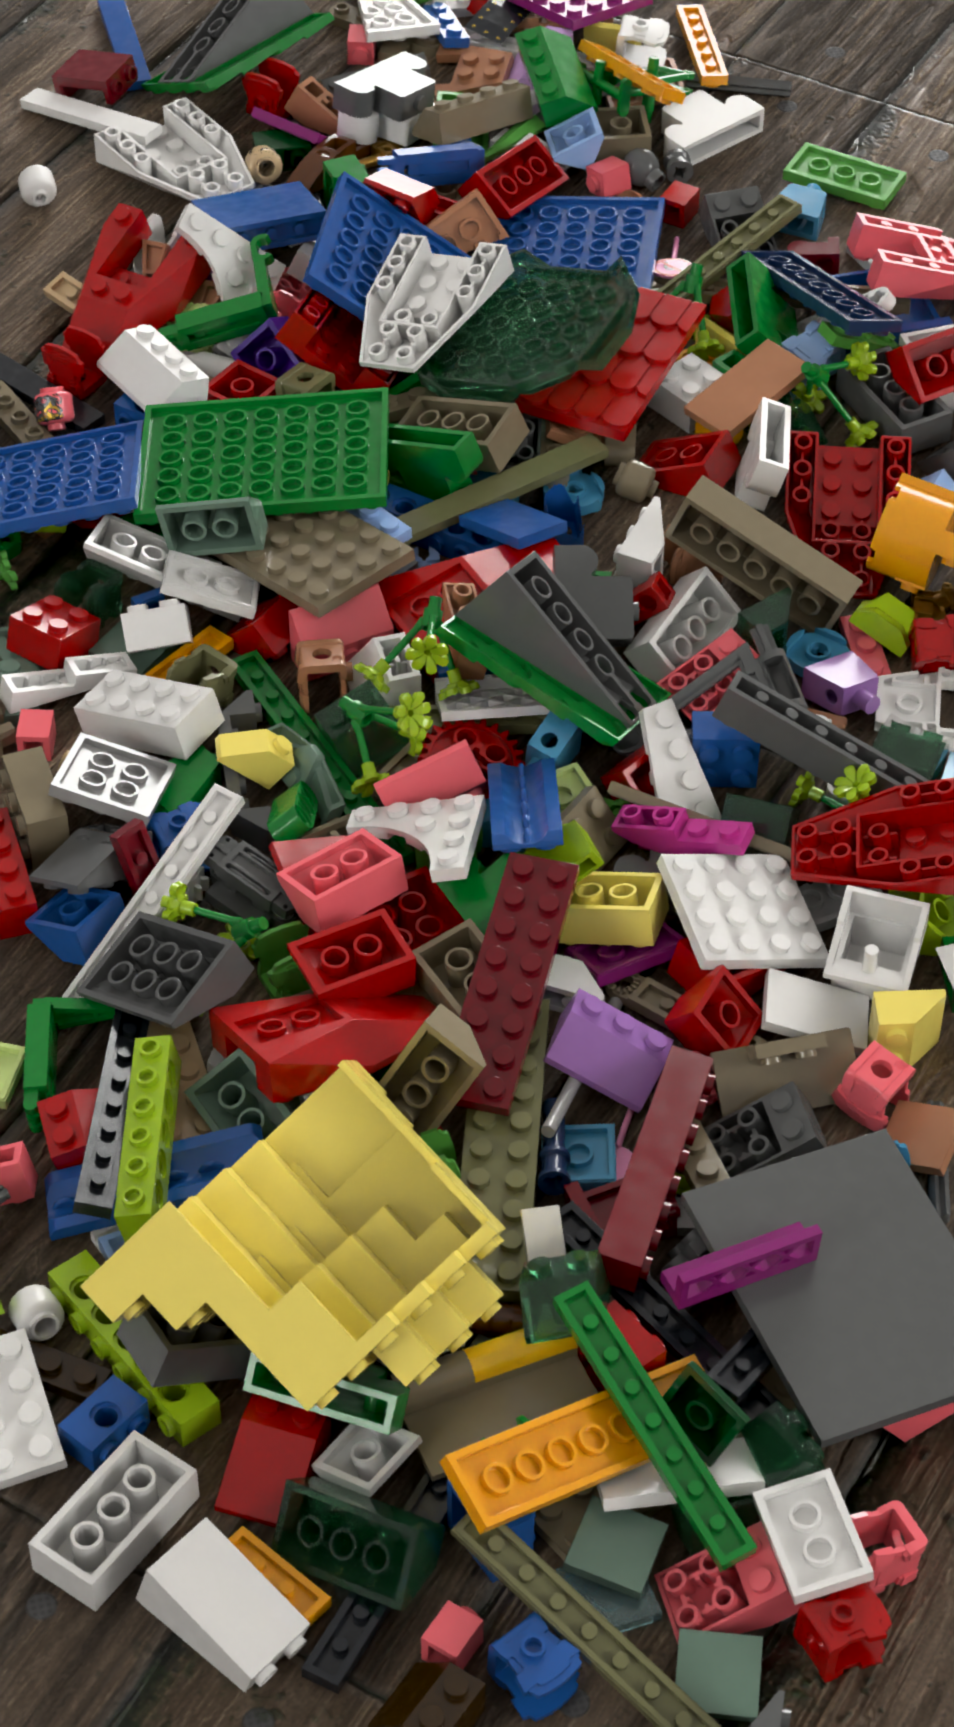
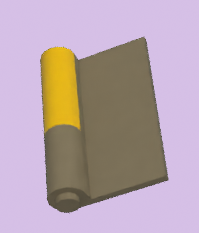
[387,1316,598,1481]

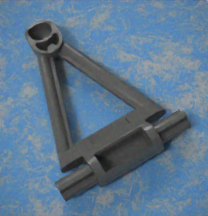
[611,623,808,757]

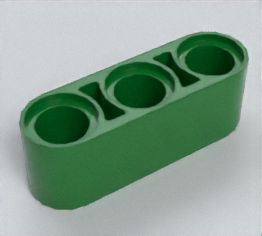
[267,780,319,841]

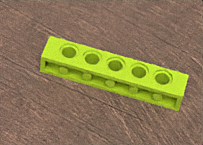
[114,1035,182,1242]
[47,1250,222,1447]

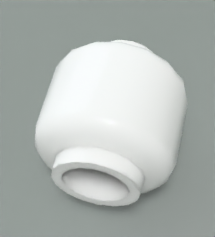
[18,165,57,207]
[8,1284,64,1342]

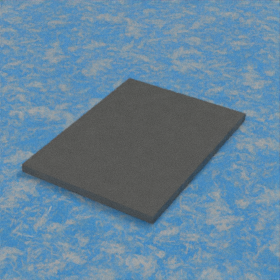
[681,1128,954,1449]

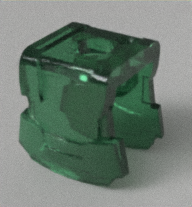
[53,559,123,629]

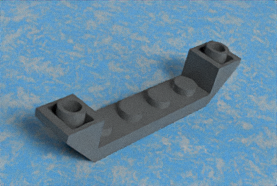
[217,690,275,854]

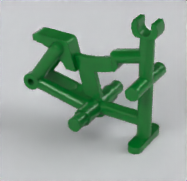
[580,56,695,123]

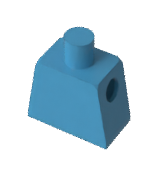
[779,183,827,241]
[525,711,583,769]

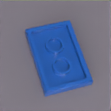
[459,499,568,550]

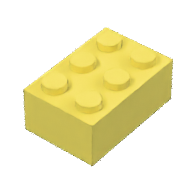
[559,871,669,948]

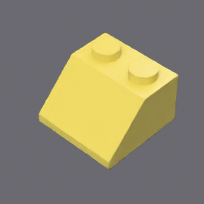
[868,989,946,1066]

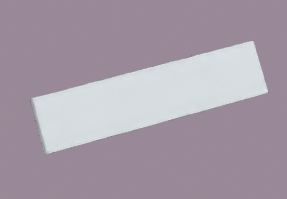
[0,652,137,714]

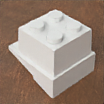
[823,885,930,1001]

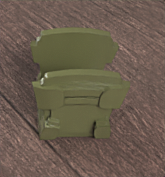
[275,362,336,395]
[166,644,238,708]

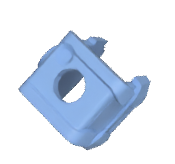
[781,320,846,391]

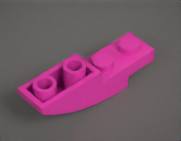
[611,804,755,856]

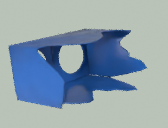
[544,484,584,545]

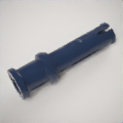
[537,1098,571,1195]

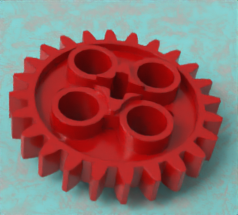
[417,719,526,799]

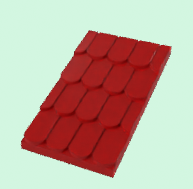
[515,276,707,442]

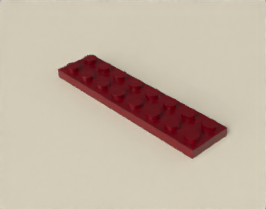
[436,852,580,1117]

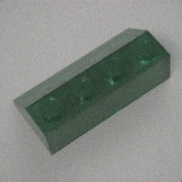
[271,1476,446,1611]

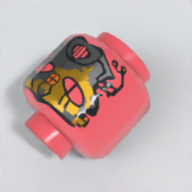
[34,386,75,431]

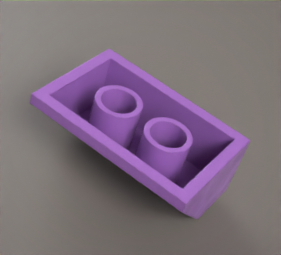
[543,988,674,1113]

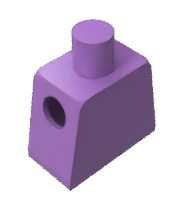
[801,651,880,716]

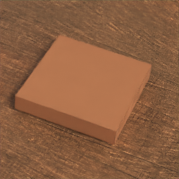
[886,1100,954,1177]

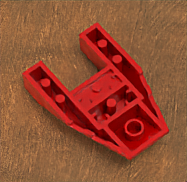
[62,203,212,352]

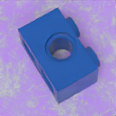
[57,1375,150,1473]

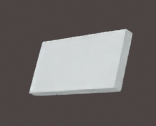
[597,1437,765,1512]

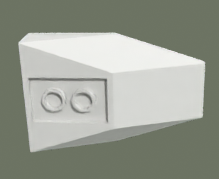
[94,97,255,201]
[359,233,514,373]

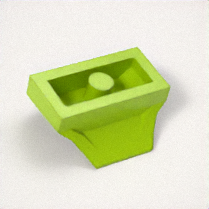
[848,592,915,658]

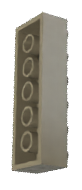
[664,475,863,632]

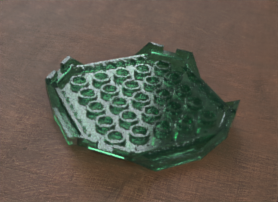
[416,248,640,403]

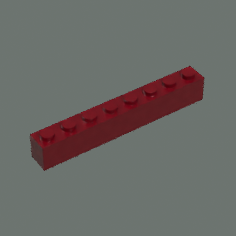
[590,1045,716,1292]

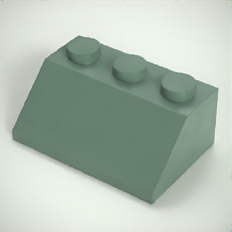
[155,497,268,556]
[184,1048,294,1140]

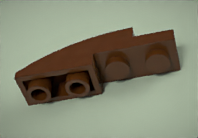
[286,134,371,194]

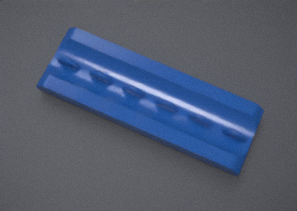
[487,758,564,853]
[44,1123,264,1241]

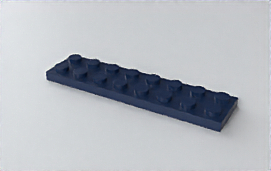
[741,251,903,337]

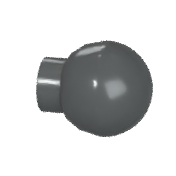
[623,148,666,192]

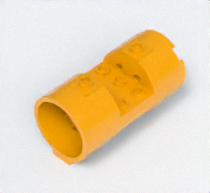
[866,472,954,594]

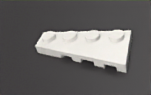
[638,698,723,820]

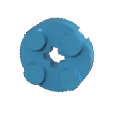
[543,469,605,516]
[785,628,850,677]

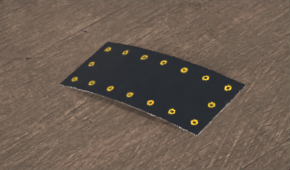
[465,0,531,45]

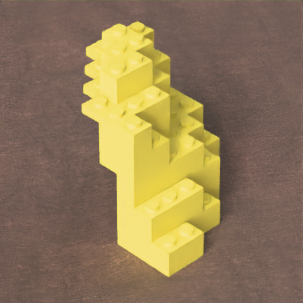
[80,1060,506,1411]

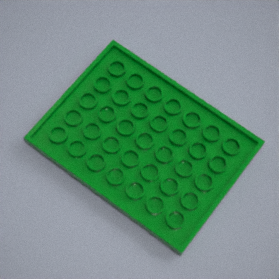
[133,387,389,525]

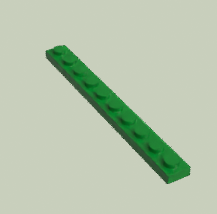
[232,650,415,866]

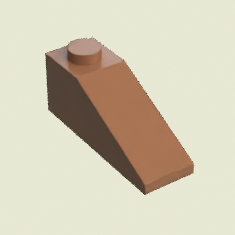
[284,76,338,135]

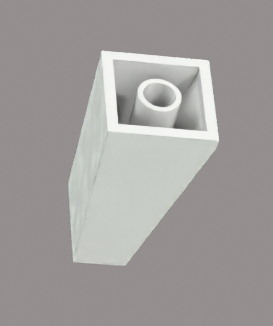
[136,1517,310,1692]

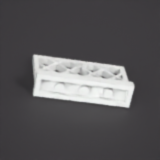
[434,674,550,722]

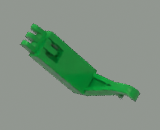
[158,234,279,351]
[23,997,115,1133]

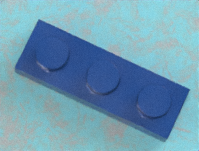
[422,2,470,48]

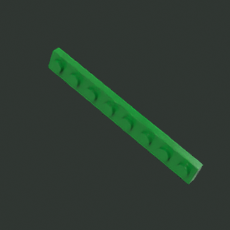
[553,1280,757,1572]

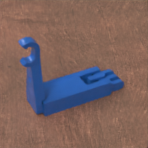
[377,138,485,186]

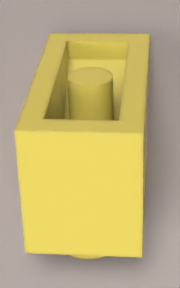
[215,729,295,789]

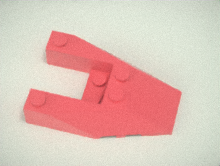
[846,212,954,300]

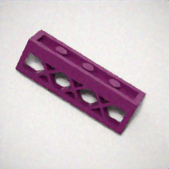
[660,1221,823,1310]

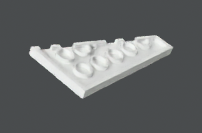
[357,0,440,43]

